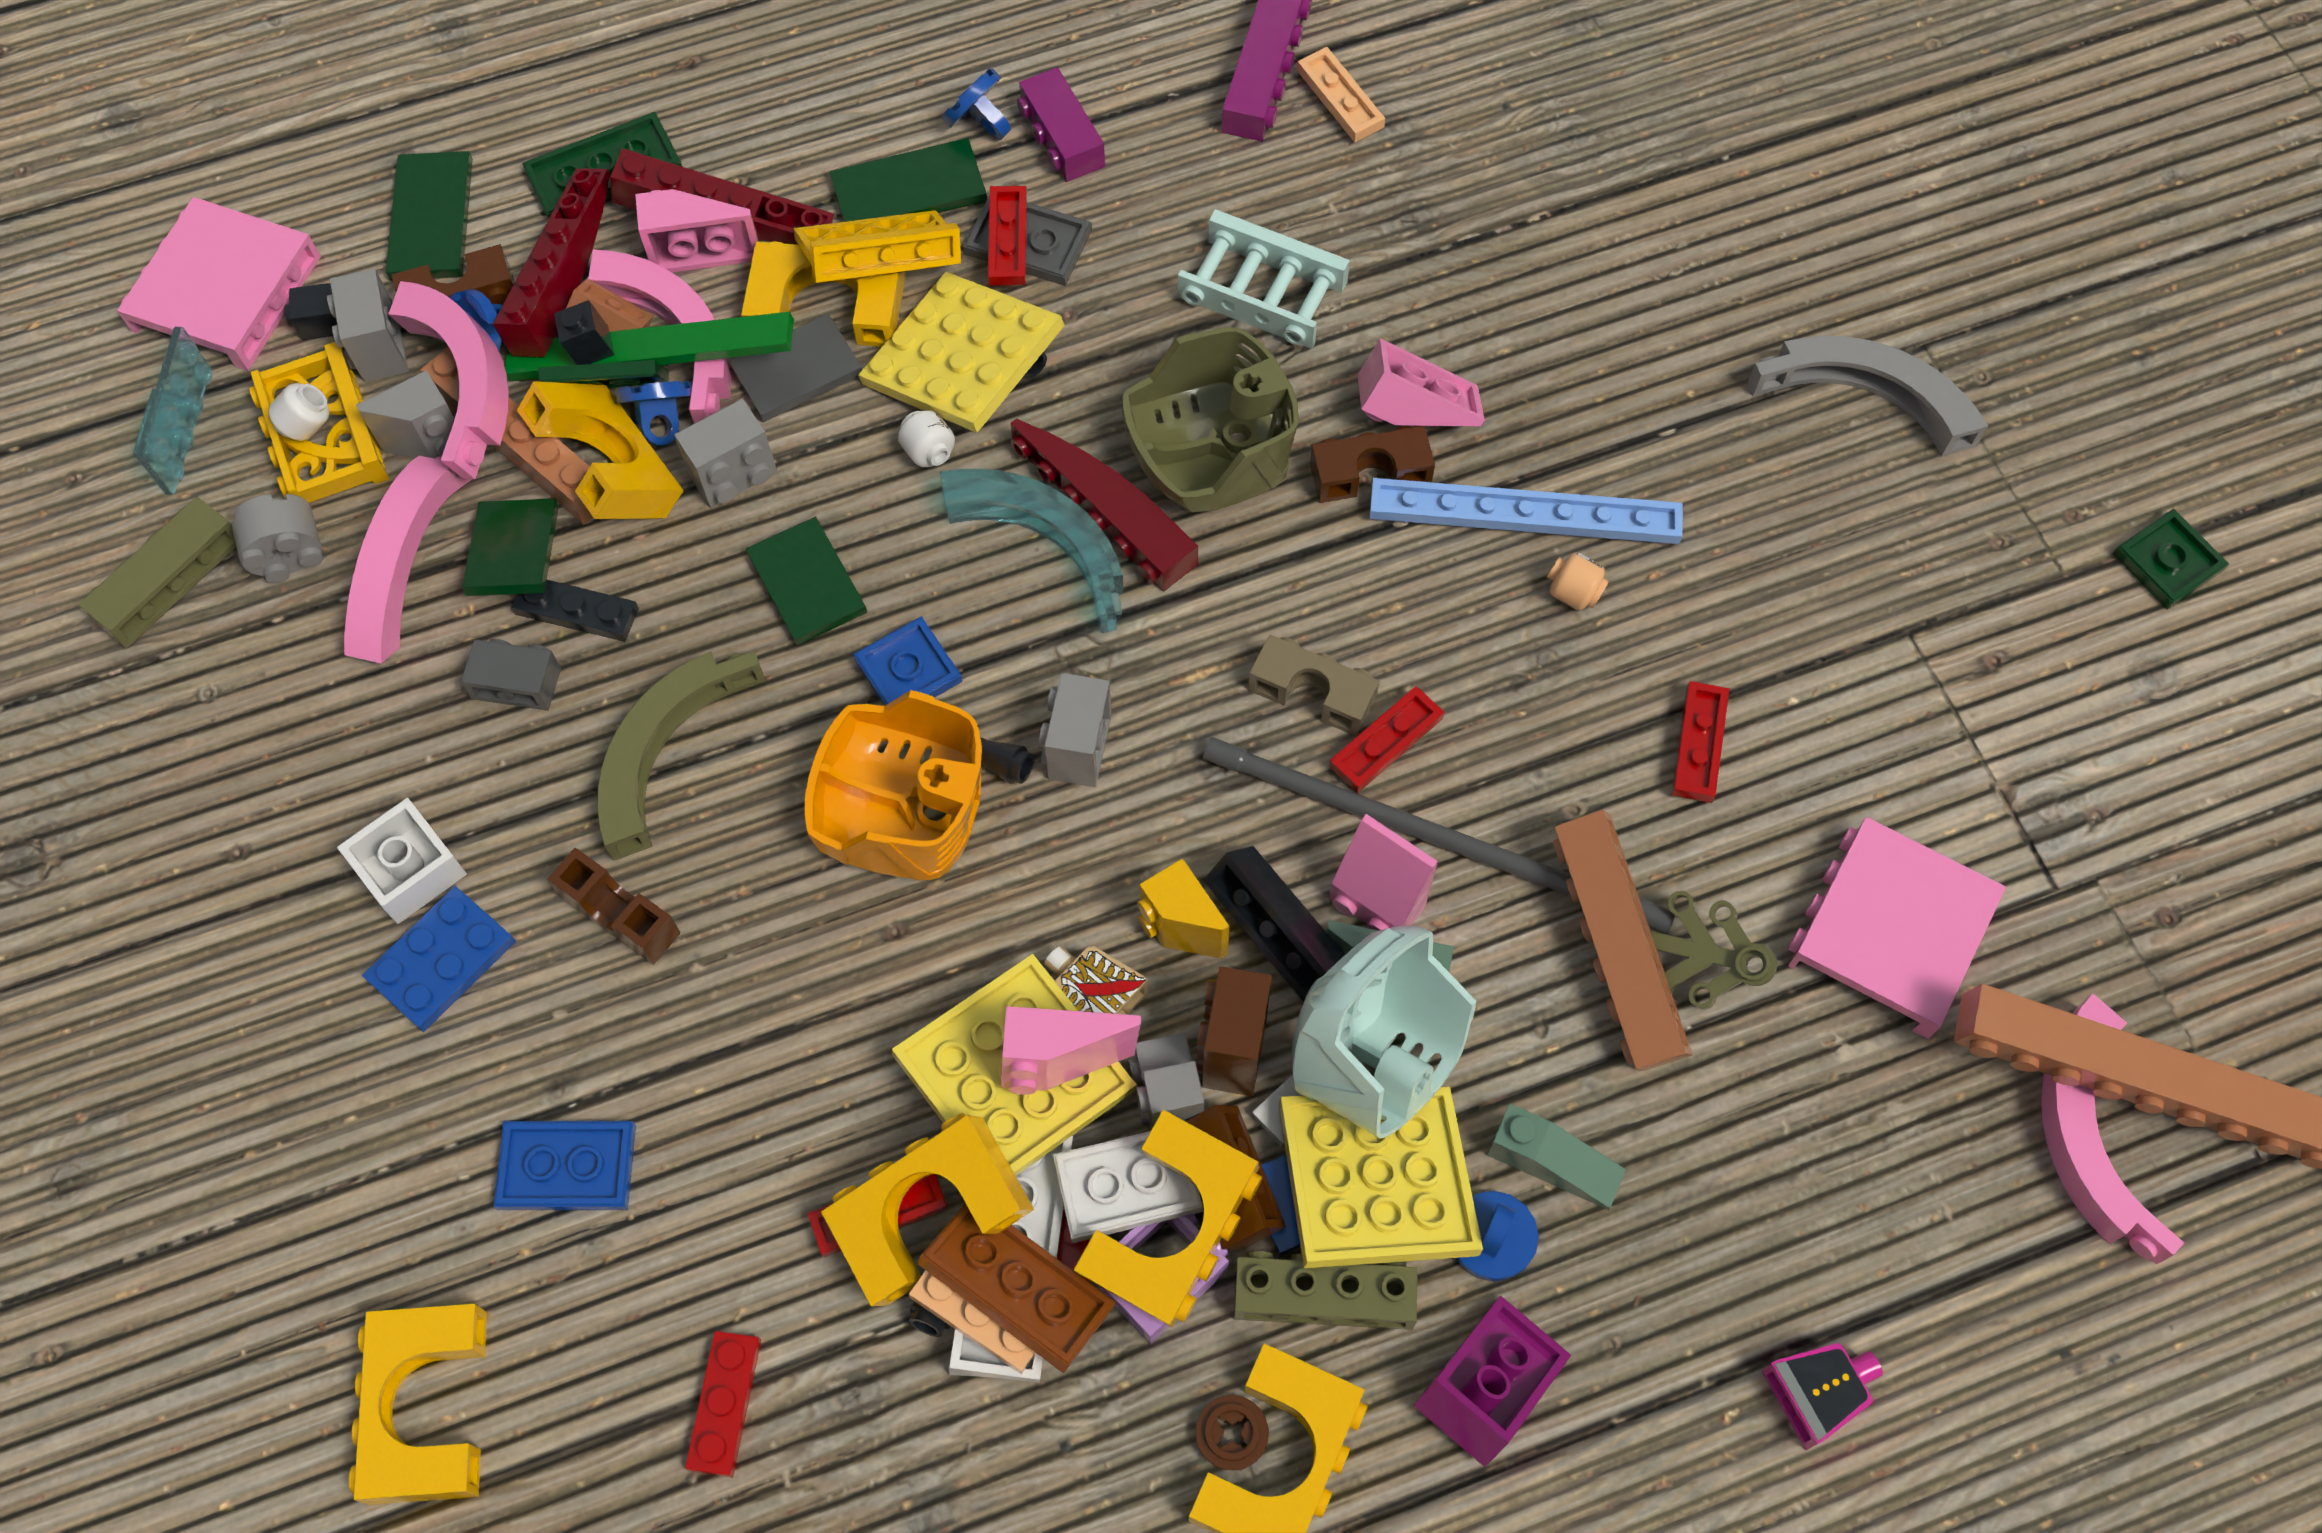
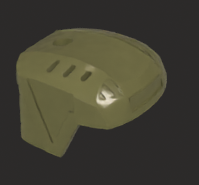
[1122,327,1299,512]

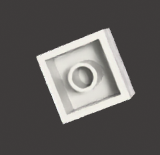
[337,797,467,924]

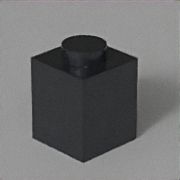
[284,283,337,340]
[554,300,615,365]

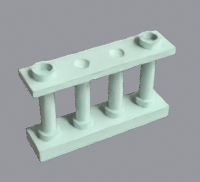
[1178,209,1350,349]

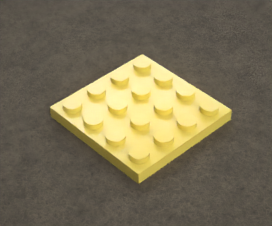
[858,272,1065,433]
[892,954,1137,1176]
[1278,1087,1483,1268]

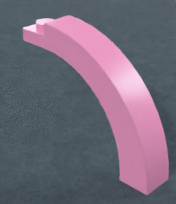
[588,249,731,424]
[388,281,509,479]
[344,455,472,663]
[2041,993,2184,1265]

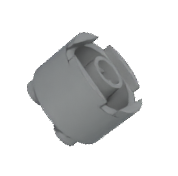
[231,494,323,583]

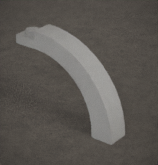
[1747,336,1988,456]

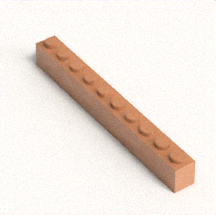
[1953,984,2322,1169]

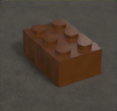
[1196,966,1272,1097]

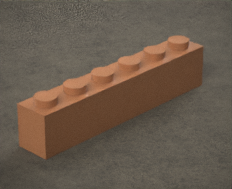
[420,346,593,525]
[1553,809,1693,1071]

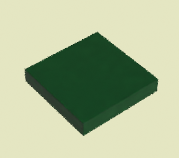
[2112,508,2229,610]

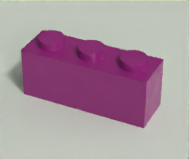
[1017,67,1105,182]

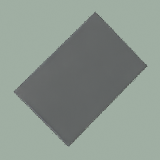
[963,195,1092,286]
[728,313,862,422]

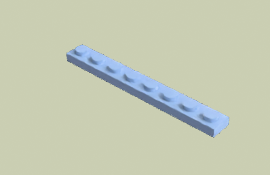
[1369,478,1683,544]

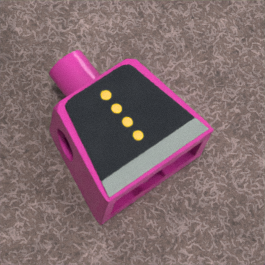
[1761,1343,1883,1450]

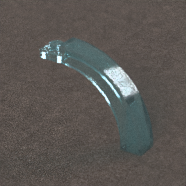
[939,468,1124,633]

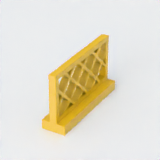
[794,210,961,283]

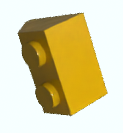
[1137,858,1229,959]

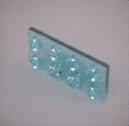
[133,326,212,495]

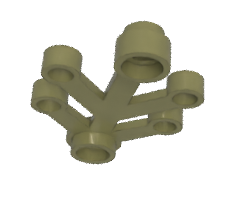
[1651,891,1777,1010]

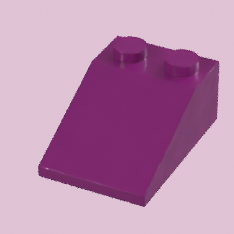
[1413,1295,1571,1467]

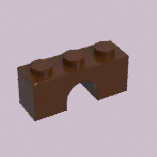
[392,244,515,305]
[1310,426,1435,503]
[547,848,681,965]

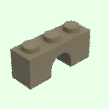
[1248,634,1380,737]

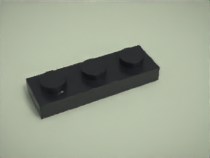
[511,580,639,642]

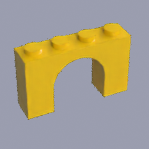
[741,241,906,347]
[517,381,684,519]
[1074,1109,1263,1328]
[821,1113,1034,1307]
[349,1304,487,1505]
[1189,1343,1368,1533]

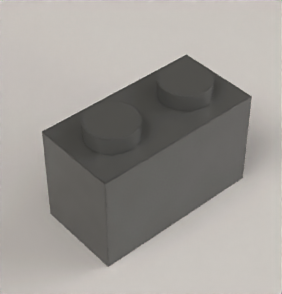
[461,639,561,711]

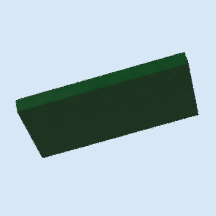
[522,112,683,220]
[829,138,987,222]
[386,151,473,280]

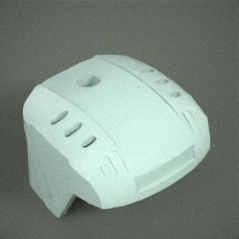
[1291,925,1477,1139]

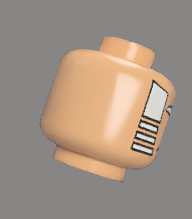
[1547,552,1609,611]

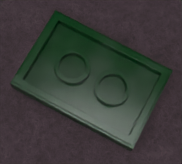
[538,360,670,388]
[462,498,559,596]
[746,516,867,646]

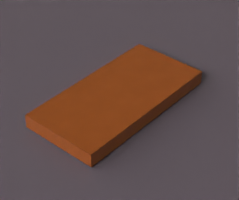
[917,1203,1116,1374]

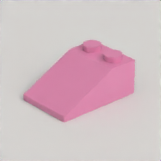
[635,189,759,273]
[1358,338,1485,426]
[1329,814,1438,931]
[1001,1006,1141,1095]

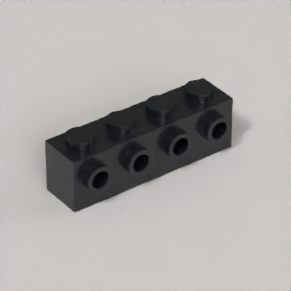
[1203,846,1345,1002]

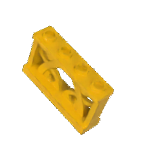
[249,342,389,503]

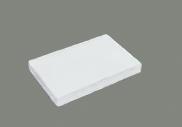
[1053,1131,1203,1243]

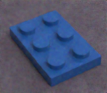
[362,886,516,1033]

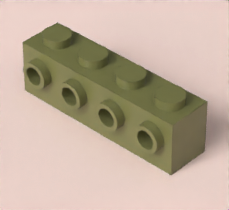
[78,496,236,649]
[1234,1251,1418,1330]

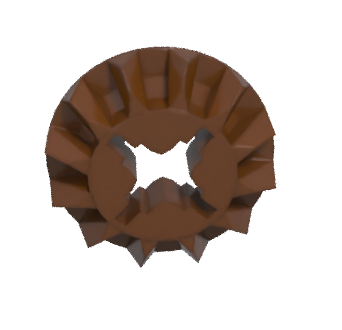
[1196,1395,1269,1471]

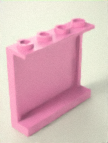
[117,197,321,371]
[1788,817,2006,1039]

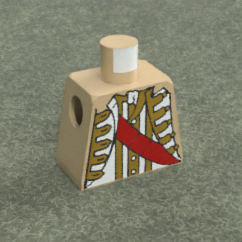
[1044,945,1148,1015]

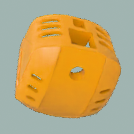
[805,690,982,880]

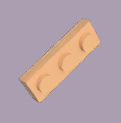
[1297,47,1385,143]
[909,1270,1035,1374]

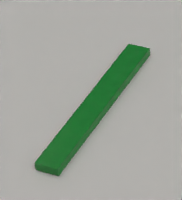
[505,312,794,382]

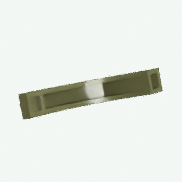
[597,650,766,861]

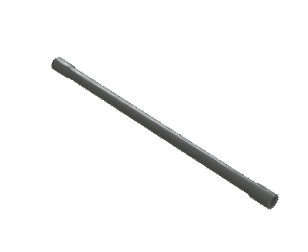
[1203,737,1675,935]

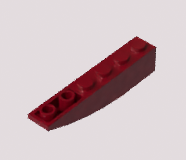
[610,148,834,245]
[493,168,610,357]
[1010,419,1198,592]

